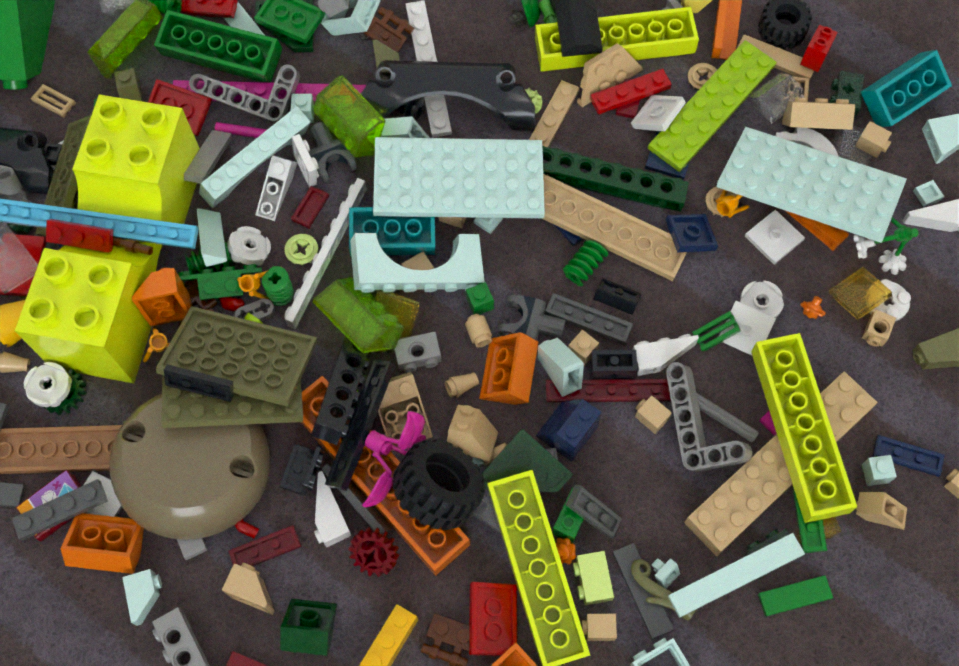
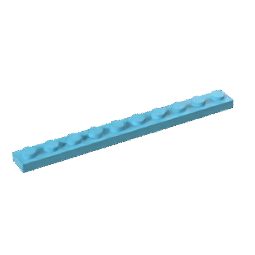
[0,199,199,249]

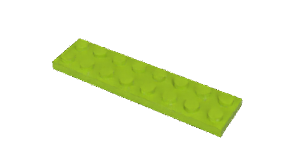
[647,40,777,172]

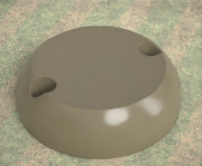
[109,393,271,540]

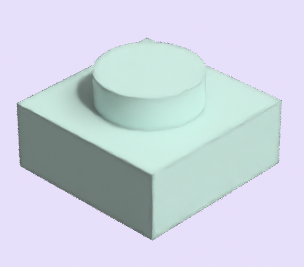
[913,180,944,208]

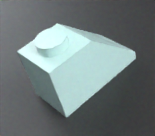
[122,569,162,626]

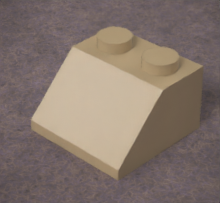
[447,405,498,461]
[222,563,275,615]

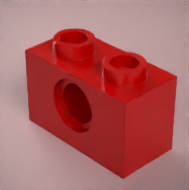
[800,25,838,72]

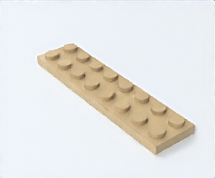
[542,174,687,281]

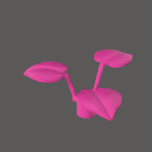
[361,411,426,507]

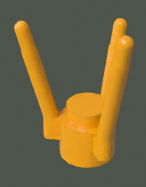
[716,190,749,218]
[237,267,283,299]
[143,328,170,362]

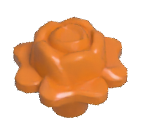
[800,296,826,319]
[555,537,576,564]

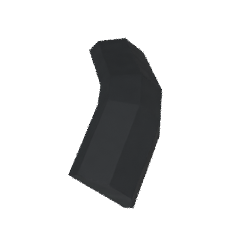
[550,0,603,57]

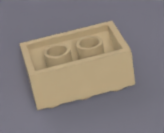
[782,97,855,130]

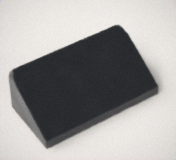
[593,278,642,315]

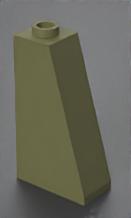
[912,328,959,370]

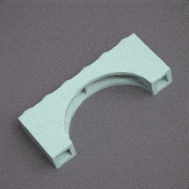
[199,106,311,208]
[350,233,484,293]

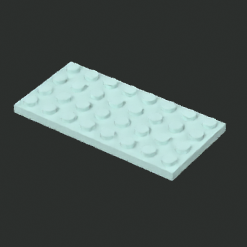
[717,127,907,243]
[373,137,545,218]

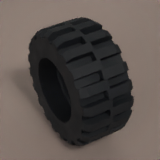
[392,439,485,530]

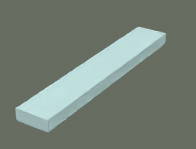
[668,533,805,618]

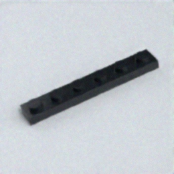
[325,360,396,491]

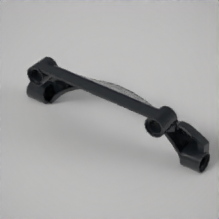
[354,60,536,131]
[0,127,52,195]

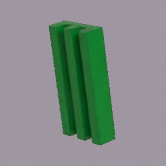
[692,311,742,352]

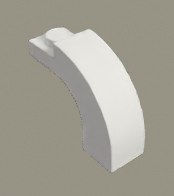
[775,127,838,156]

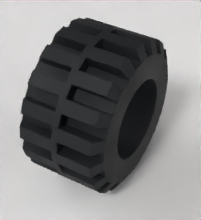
[758,0,812,50]

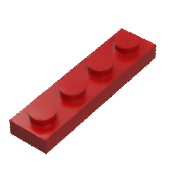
[590,69,672,115]

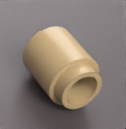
[465,314,492,348]

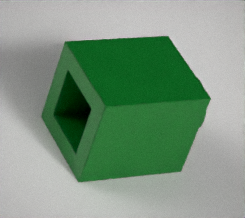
[466,282,494,315]

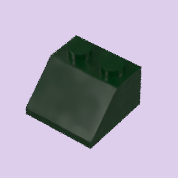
[280,598,337,656]

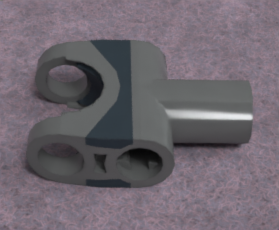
[308,122,357,183]
[498,295,566,341]

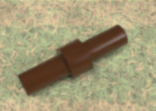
[113,237,153,255]

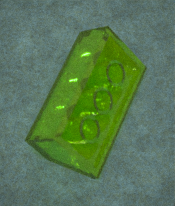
[87,0,163,79]
[313,75,386,158]
[312,277,404,353]

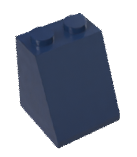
[536,399,602,462]

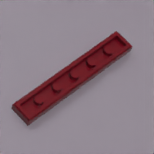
[546,379,671,402]

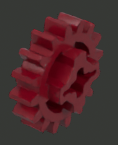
[348,527,399,577]

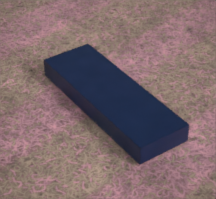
[872,435,945,477]

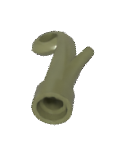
[631,559,696,621]

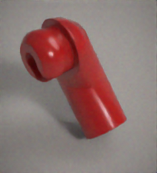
[219,297,244,311]
[234,516,259,539]

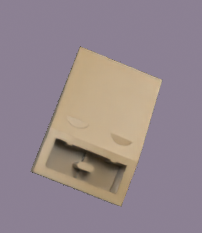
[378,371,433,451]

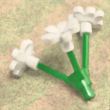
[853,217,918,275]

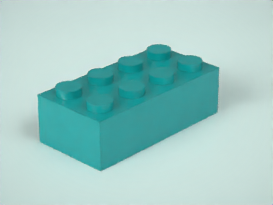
[861,50,952,127]
[349,207,435,256]

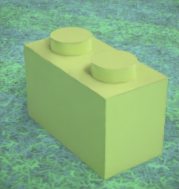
[573,551,614,605]

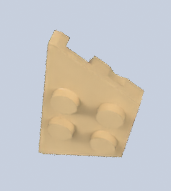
[577,44,643,107]

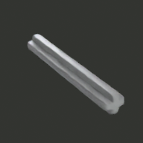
[680,390,759,442]

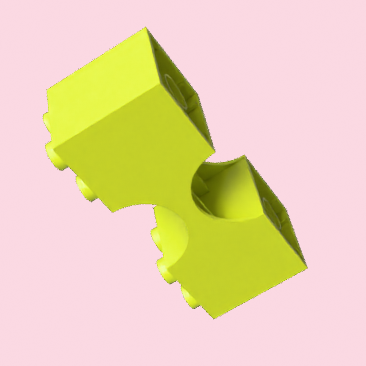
[15,95,200,383]

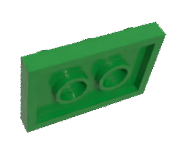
[254,0,325,44]

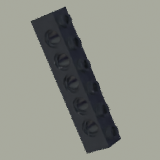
[311,324,376,445]

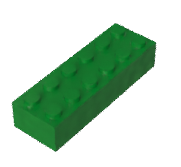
[154,10,283,83]

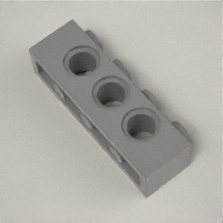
[152,607,210,666]

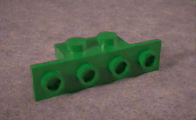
[178,264,262,300]

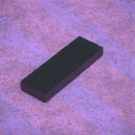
[164,364,234,402]

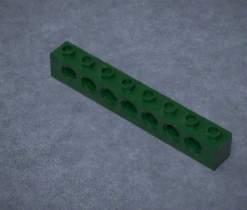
[542,145,689,212]

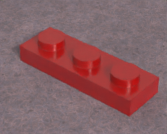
[46,219,114,253]

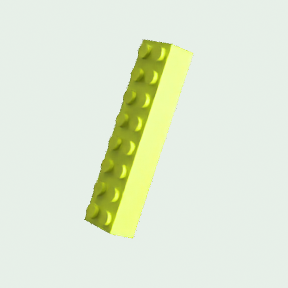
[535,7,699,72]
[751,333,857,523]
[487,470,590,666]

